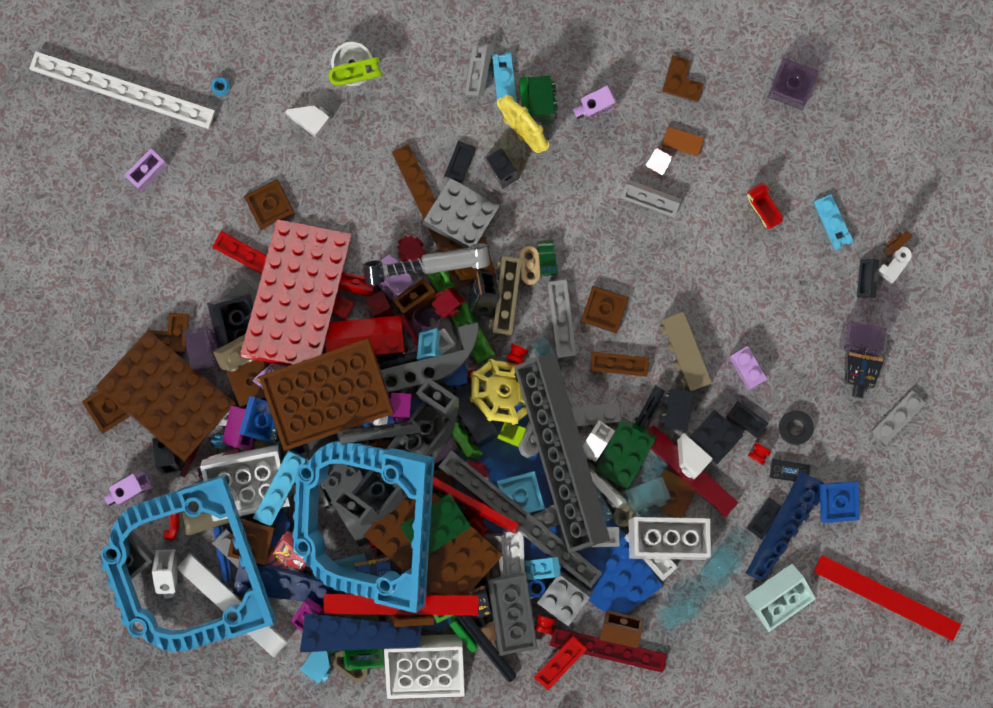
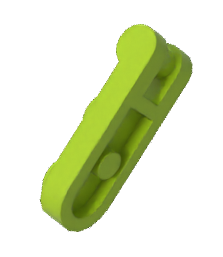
[328,57,383,86]

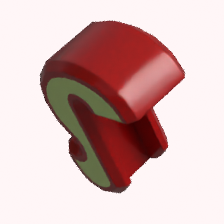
[747,182,784,230]

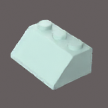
[745,564,816,632]

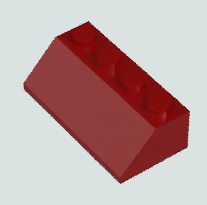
[325,315,405,357]

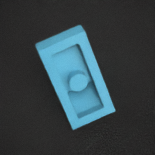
[417,328,444,361]

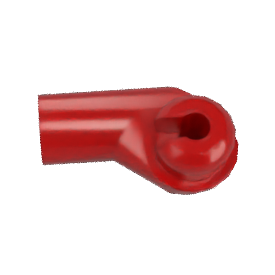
[163,513,180,541]

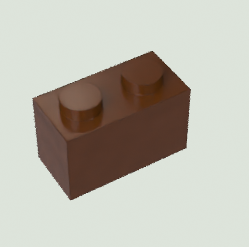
[393,278,436,322]
[600,610,644,648]

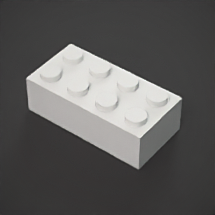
[629,517,711,560]

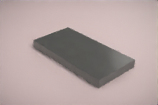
[487,572,538,656]

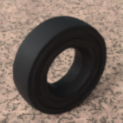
[779,410,814,445]

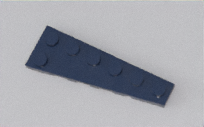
[746,471,825,582]
[233,561,352,604]
[300,613,422,653]

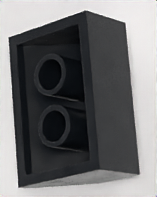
[207,294,253,349]

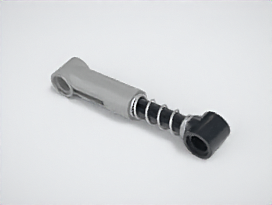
[363,243,490,285]

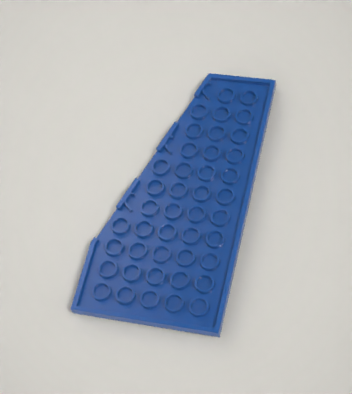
[453,404,663,614]

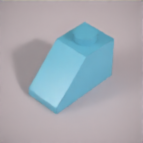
[300,651,332,684]

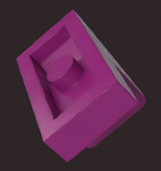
[290,598,323,631]

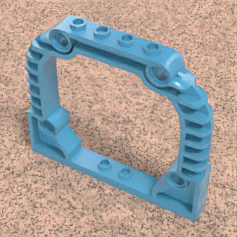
[292,441,435,613]
[101,474,276,652]

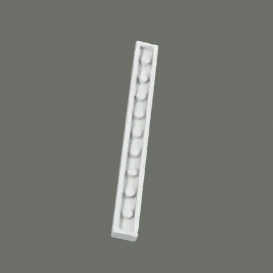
[29,51,216,130]

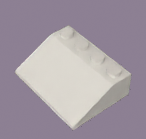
[200,445,290,521]
[384,634,465,699]

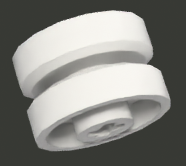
[331,42,372,86]

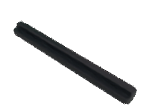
[455,615,516,682]

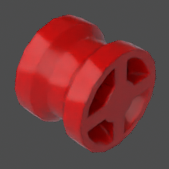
[506,344,529,364]
[747,442,771,465]
[535,615,556,635]

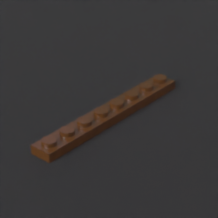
[392,144,474,289]

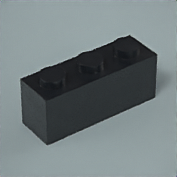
[452,384,500,447]

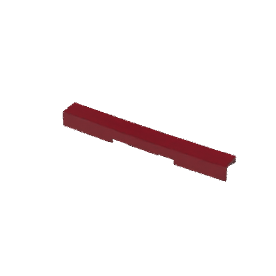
[401,315,419,350]
[180,444,201,478]

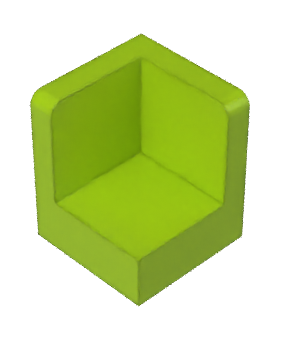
[497,422,526,447]

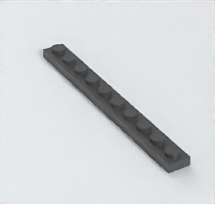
[438,450,602,588]

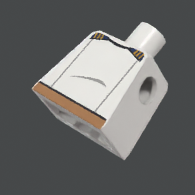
[152,549,178,599]

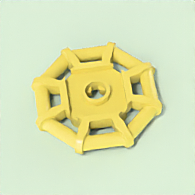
[497,95,549,153]
[470,359,528,425]

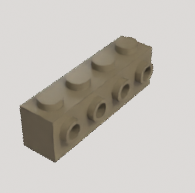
[488,256,522,336]
[659,311,712,392]
[213,334,254,372]

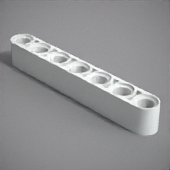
[177,553,288,657]

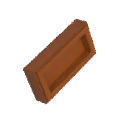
[662,127,704,157]

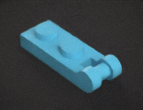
[492,52,517,102]
[813,194,853,250]
[524,557,561,580]

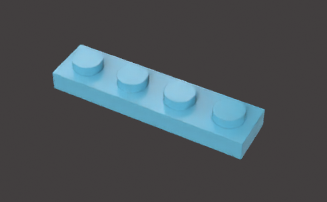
[253,449,306,527]

